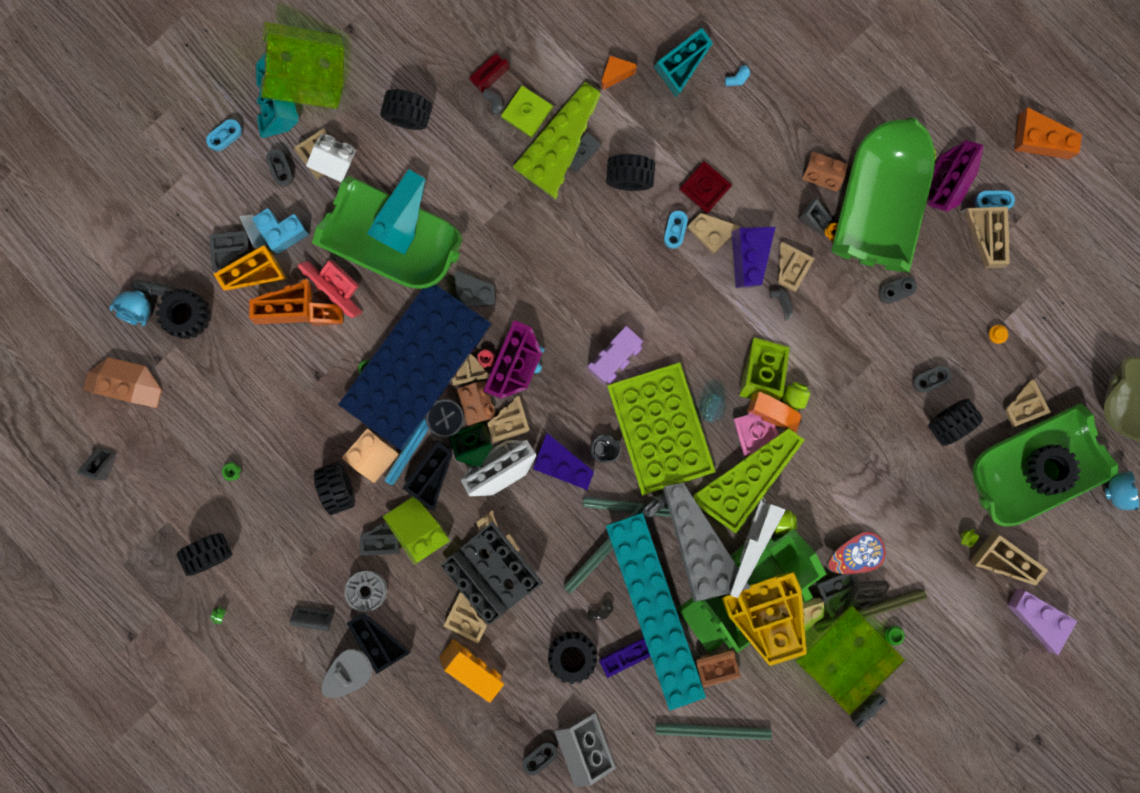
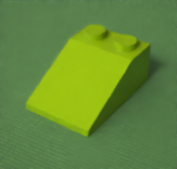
[739,337,790,401]
[383,497,450,565]

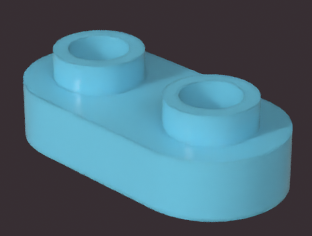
[206,119,242,151]
[974,191,1015,209]
[664,211,688,249]

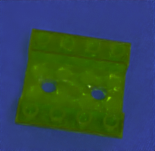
[261,21,344,109]
[795,605,905,715]

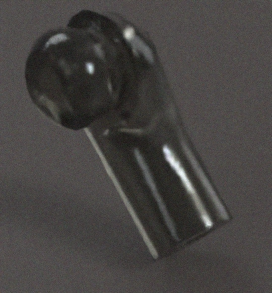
[588,600,614,621]

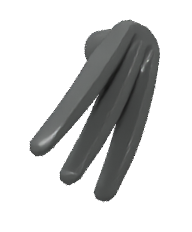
[769,289,793,321]

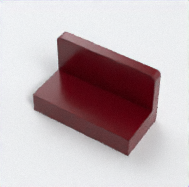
[469,53,509,93]

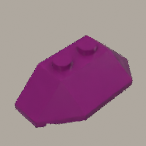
[927,140,984,212]
[484,320,542,399]

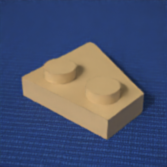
[779,242,814,293]
[452,353,489,386]
[1004,379,1051,428]
[487,396,530,443]

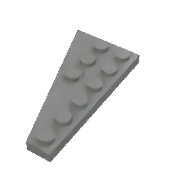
[663,483,750,602]

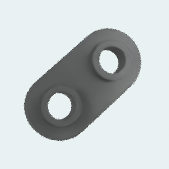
[266,149,294,187]
[878,277,917,304]
[913,366,951,393]
[522,741,557,775]

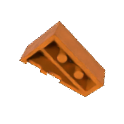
[1014,107,1082,159]
[249,279,312,325]

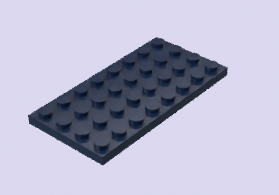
[338,284,492,450]

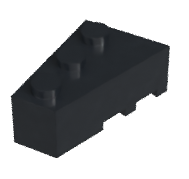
[402,440,453,511]
[346,612,411,674]

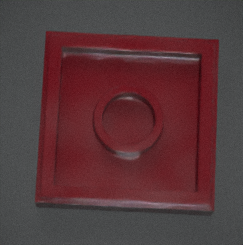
[679,161,732,214]

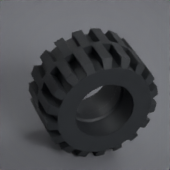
[380,89,432,130]
[606,154,655,191]
[156,289,211,339]
[928,399,984,446]
[1023,444,1081,495]
[314,461,355,515]
[176,533,233,576]
[548,631,597,684]

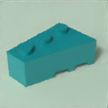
[654,28,713,97]

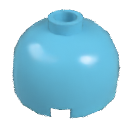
[109,291,151,326]
[1105,471,1139,510]

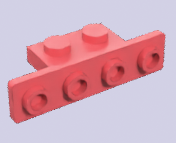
[298,260,362,318]

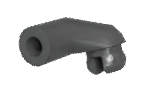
[482,88,503,115]

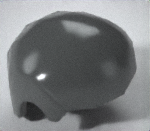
[590,434,621,464]

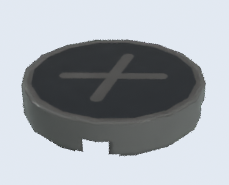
[425,399,464,437]

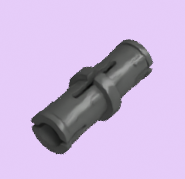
[851,693,888,729]

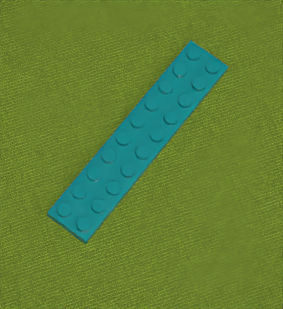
[605,512,706,711]

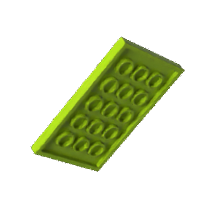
[607,363,716,495]

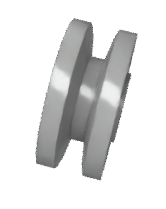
[344,570,388,612]

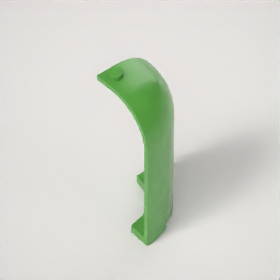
[831,117,935,273]
[312,176,462,289]
[973,403,1118,526]

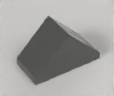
[798,198,833,235]
[77,446,117,480]

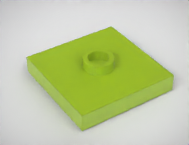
[501,86,553,138]

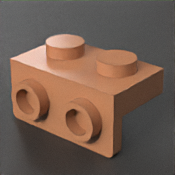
[802,151,848,192]
[457,382,496,426]
[696,649,741,688]

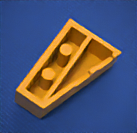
[214,245,287,291]

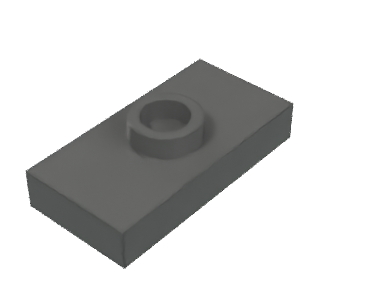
[569,132,602,173]
[290,606,334,631]

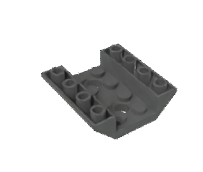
[440,521,543,626]

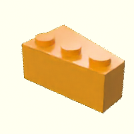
[439,639,505,703]

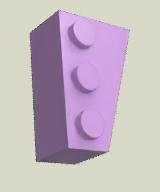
[587,326,643,385]
[1007,589,1077,655]

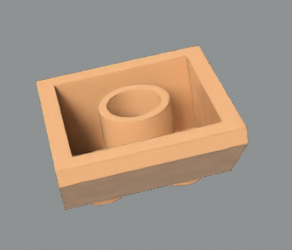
[342,428,400,483]

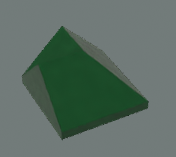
[449,421,493,467]

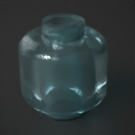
[699,393,727,423]

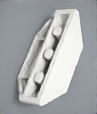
[461,440,536,496]

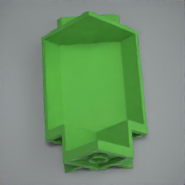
[677,529,826,653]

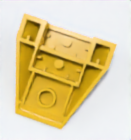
[722,572,807,666]

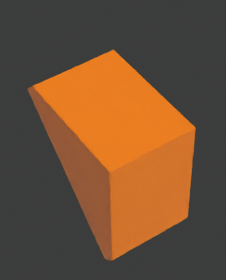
[601,56,637,90]
[307,303,343,326]

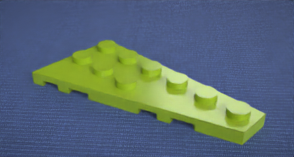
[513,82,601,200]
[692,428,805,534]

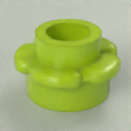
[960,529,979,547]

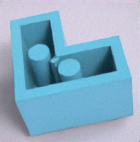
[252,208,309,254]

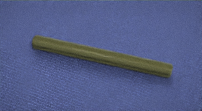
[815,589,927,633]

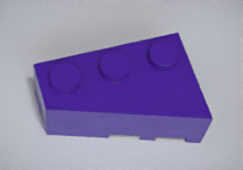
[731,227,776,288]
[533,433,594,490]

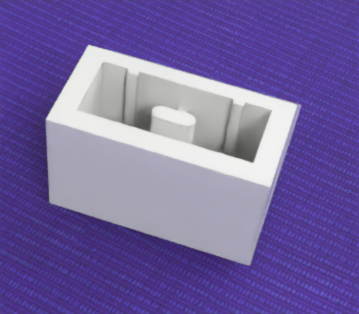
[306,134,357,182]

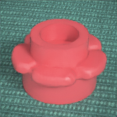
[476,349,495,368]

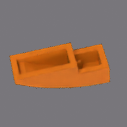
[747,392,802,433]

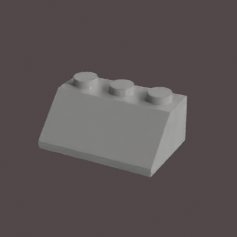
[554,713,616,787]

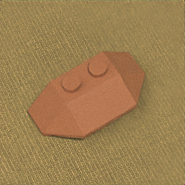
[83,357,162,408]

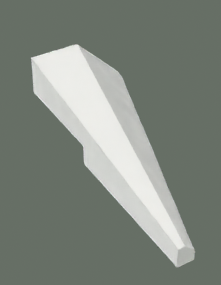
[729,501,785,598]

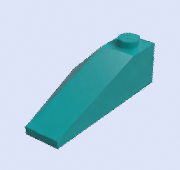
[256,53,299,138]
[367,169,426,255]

